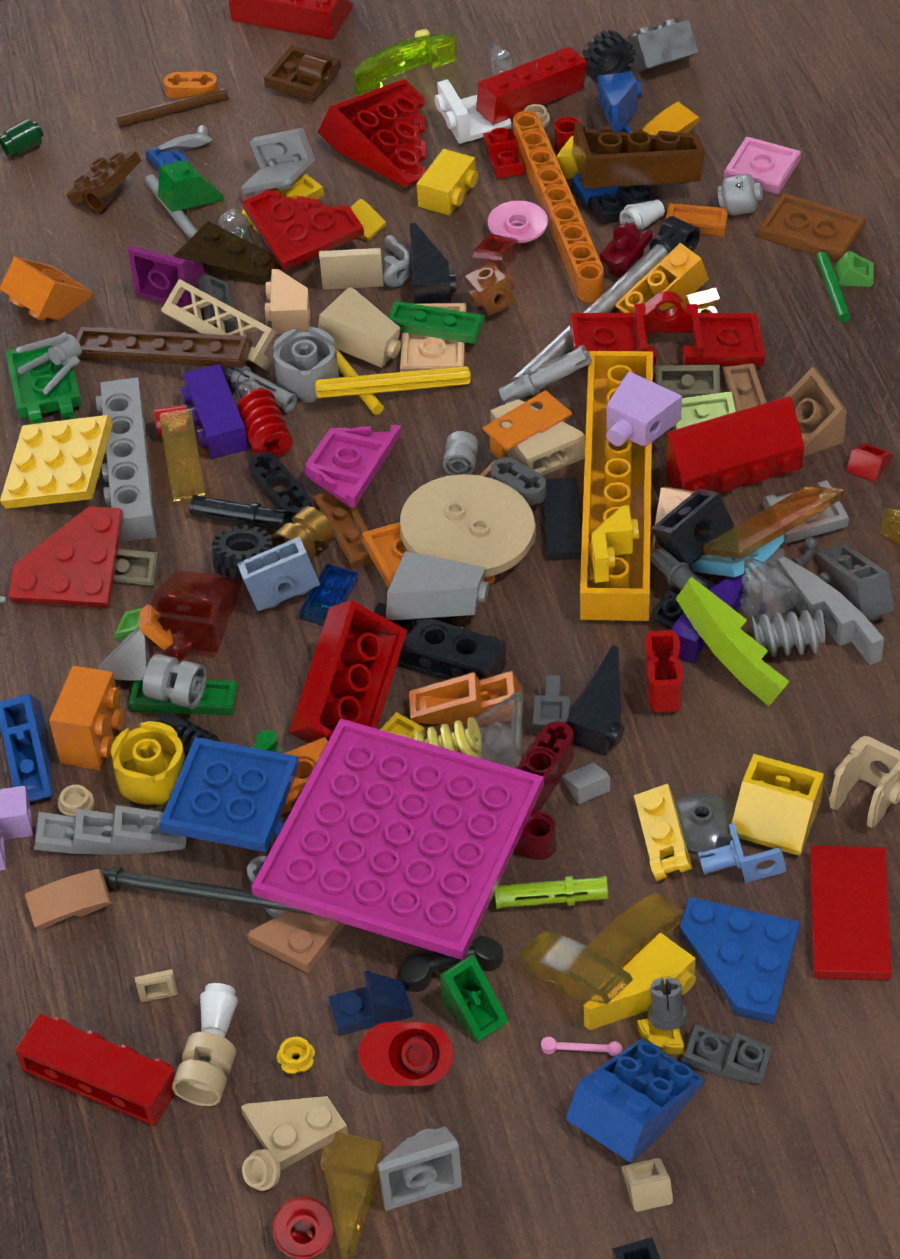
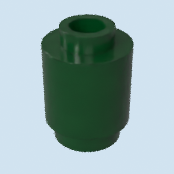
[0,118,43,158]

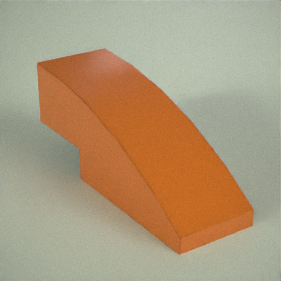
[409,671,525,725]

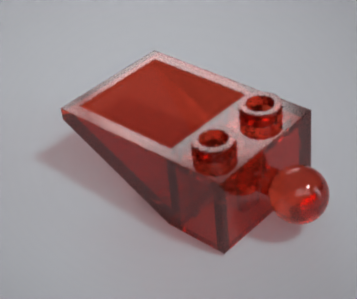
[151,570,242,660]

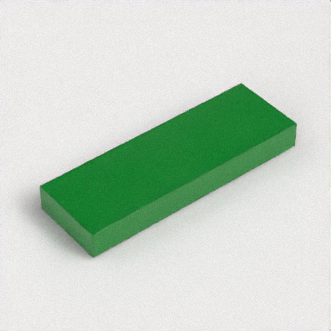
[388,301,485,344]
[129,680,239,716]

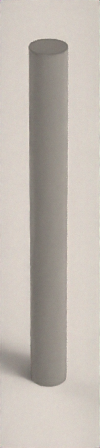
[145,174,198,239]

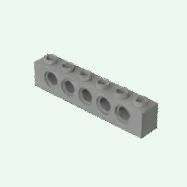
[96,377,156,542]

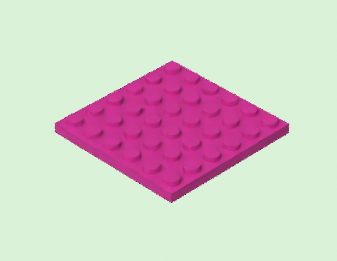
[251,718,544,960]

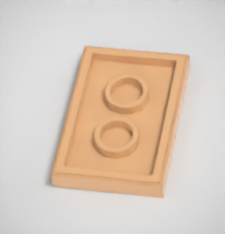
[400,303,467,372]

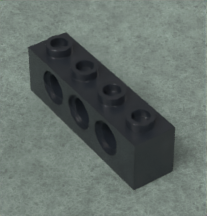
[373,603,506,680]

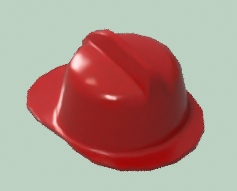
[358,1022,454,1086]

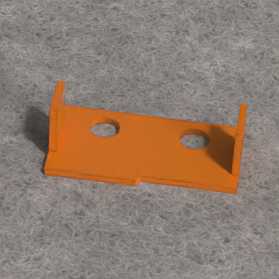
[482,390,572,459]

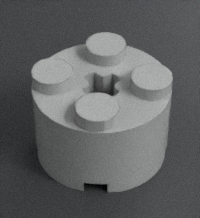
[273,327,339,403]

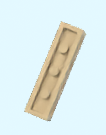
[161,279,276,371]

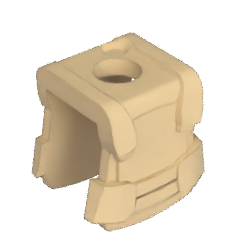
[829,736,900,828]

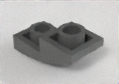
[680,1024,772,1083]

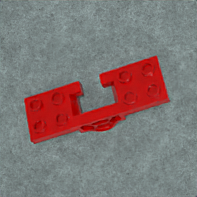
[569,291,766,366]

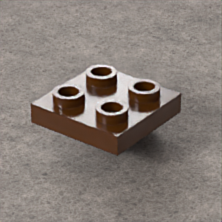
[264,45,341,101]
[66,151,142,213]

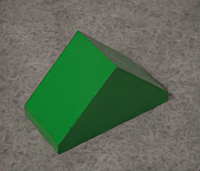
[440,954,509,1042]

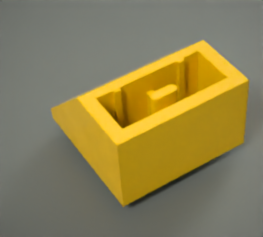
[729,754,824,856]

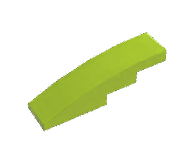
[676,577,789,707]

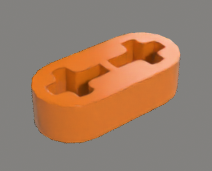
[164,72,218,99]

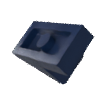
[328,971,413,1036]

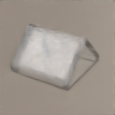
[475,691,525,769]

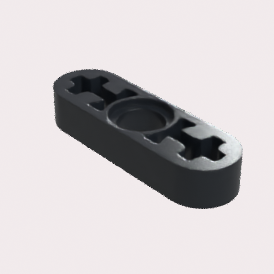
[249,452,312,523]

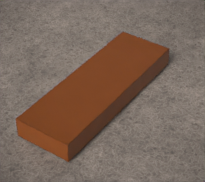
[313,491,373,569]

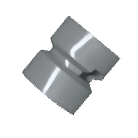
[143,653,207,709]

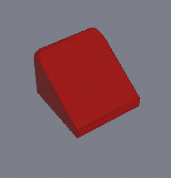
[846,443,893,482]

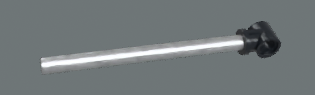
[512,216,700,382]

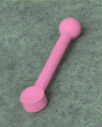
[541,1037,623,1057]

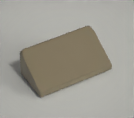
[655,365,720,397]
[114,549,162,586]

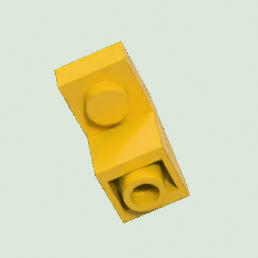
[591,505,639,583]

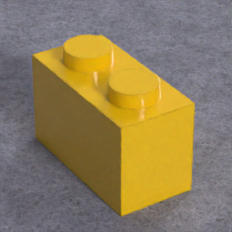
[417,148,478,216]

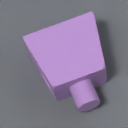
[606,371,682,446]

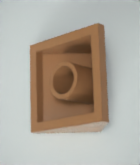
[783,367,847,456]

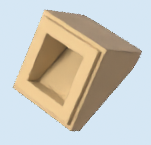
[135,969,178,1003]
[622,1158,673,1212]

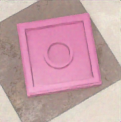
[723,137,801,195]

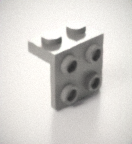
[241,128,316,195]

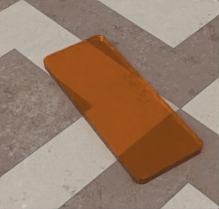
[703,486,846,558]

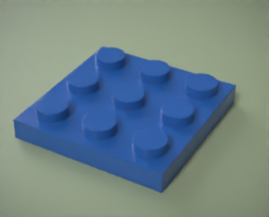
[159,737,300,852]

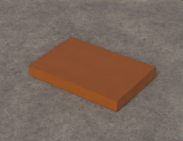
[758,193,866,262]

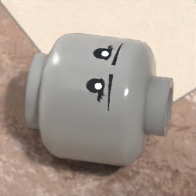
[718,174,763,216]

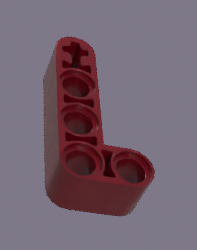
[514,721,574,860]

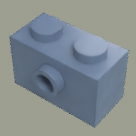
[237,537,320,611]

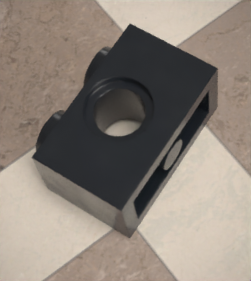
[651,489,735,565]

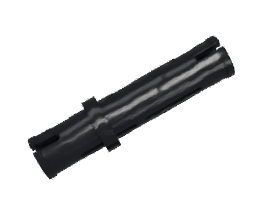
[189,495,289,530]

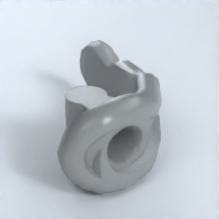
[383,235,412,288]

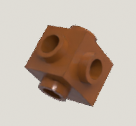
[465,261,516,316]

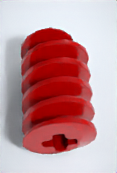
[237,388,293,458]

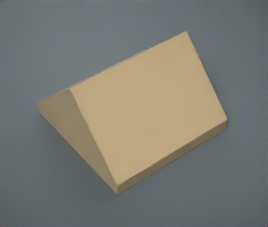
[319,248,384,290]

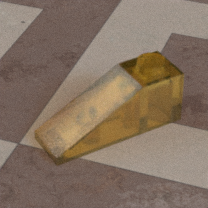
[320,1132,384,1259]

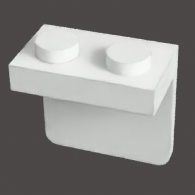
[435,79,511,144]

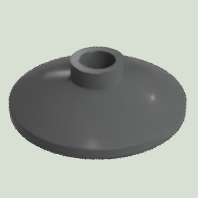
[675,793,735,854]

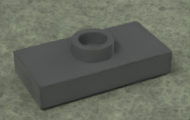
[198,273,237,332]

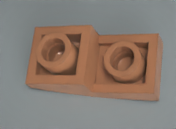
[25,869,112,930]

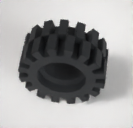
[582,30,635,84]
[212,525,273,581]

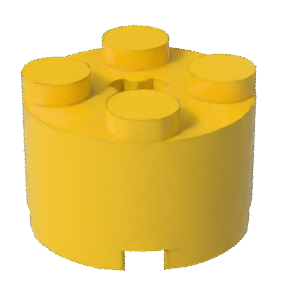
[111,721,186,807]

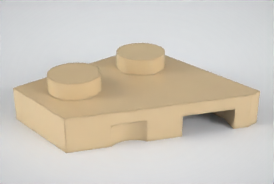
[241,1096,348,1171]

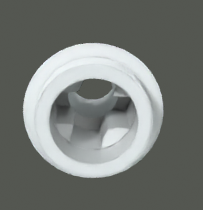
[619,200,665,231]
[200,983,238,1038]

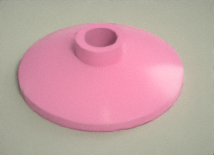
[488,201,548,243]

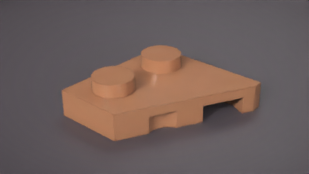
[247,911,346,974]

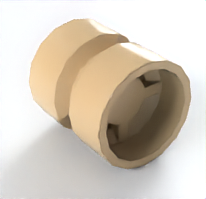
[172,1032,236,1106]

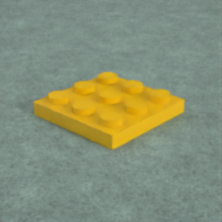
[0,415,113,509]

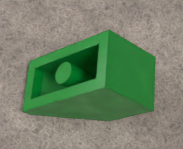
[158,161,224,212]

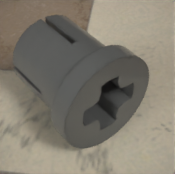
[648,977,687,1030]

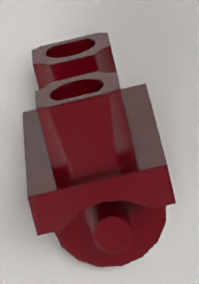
[600,222,653,278]

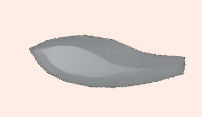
[158,125,213,152]

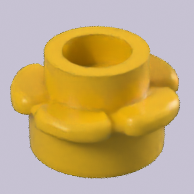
[277,1037,315,1074]

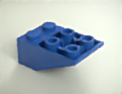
[566,1038,705,1162]

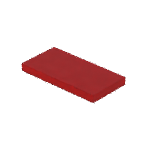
[810,845,892,980]

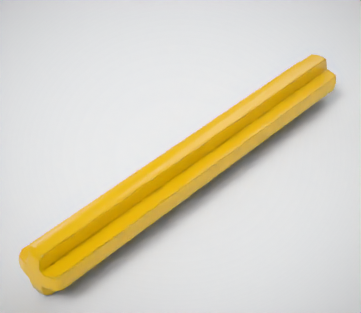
[315,366,471,398]

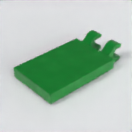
[5,346,82,424]

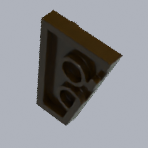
[173,221,282,285]

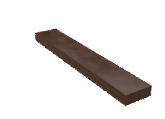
[76,327,253,368]

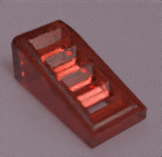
[472,234,518,263]

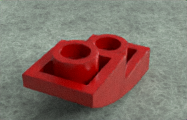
[483,128,525,179]

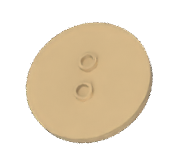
[400,474,534,577]

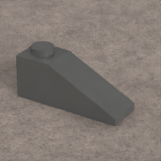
[815,543,894,621]

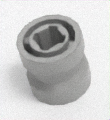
[443,431,479,475]

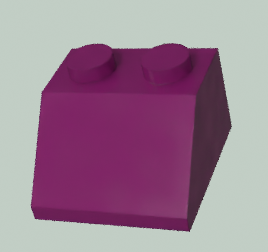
[128,245,204,308]

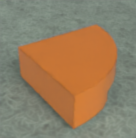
[139,604,173,651]

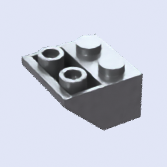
[627,18,699,73]

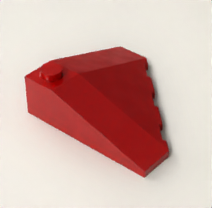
[318,79,427,188]

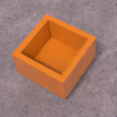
[49,665,125,771]

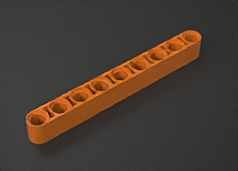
[513,111,604,303]

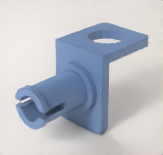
[698,823,786,883]

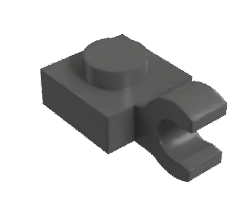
[533,675,570,732]

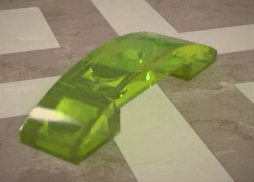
[353,34,457,96]

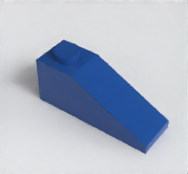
[598,72,642,132]
[0,694,54,803]

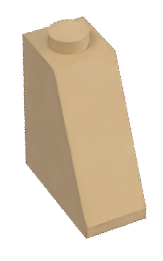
[318,287,401,368]
[490,399,585,476]

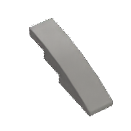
[776,557,884,666]
[34,805,186,855]

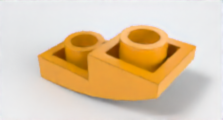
[643,102,700,135]

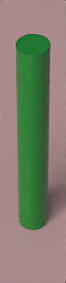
[816,252,851,323]

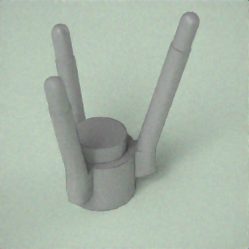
[16,332,82,395]

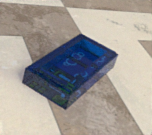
[299,564,358,626]

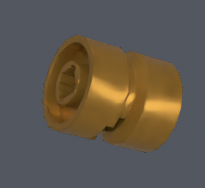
[272,506,335,560]

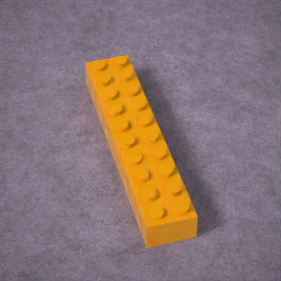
[580,351,653,621]

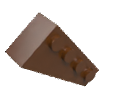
[572,123,705,189]

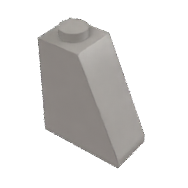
[386,551,489,620]

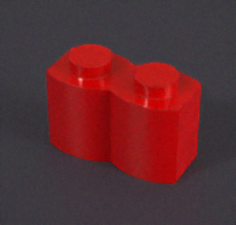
[645,630,683,713]

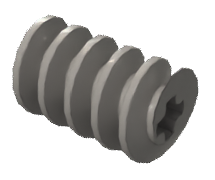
[750,609,825,657]

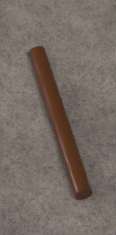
[116,88,229,128]

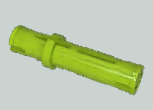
[495,876,608,909]

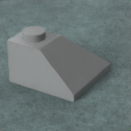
[378,1126,462,1211]

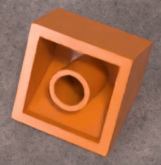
[0,256,94,321]

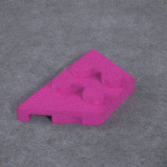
[305,425,401,508]

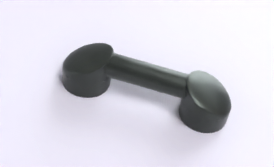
[400,936,504,992]

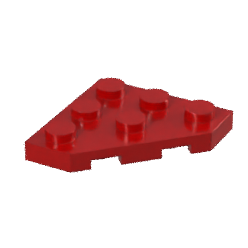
[242,189,364,271]
[8,507,124,608]

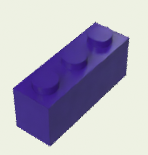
[180,364,248,460]

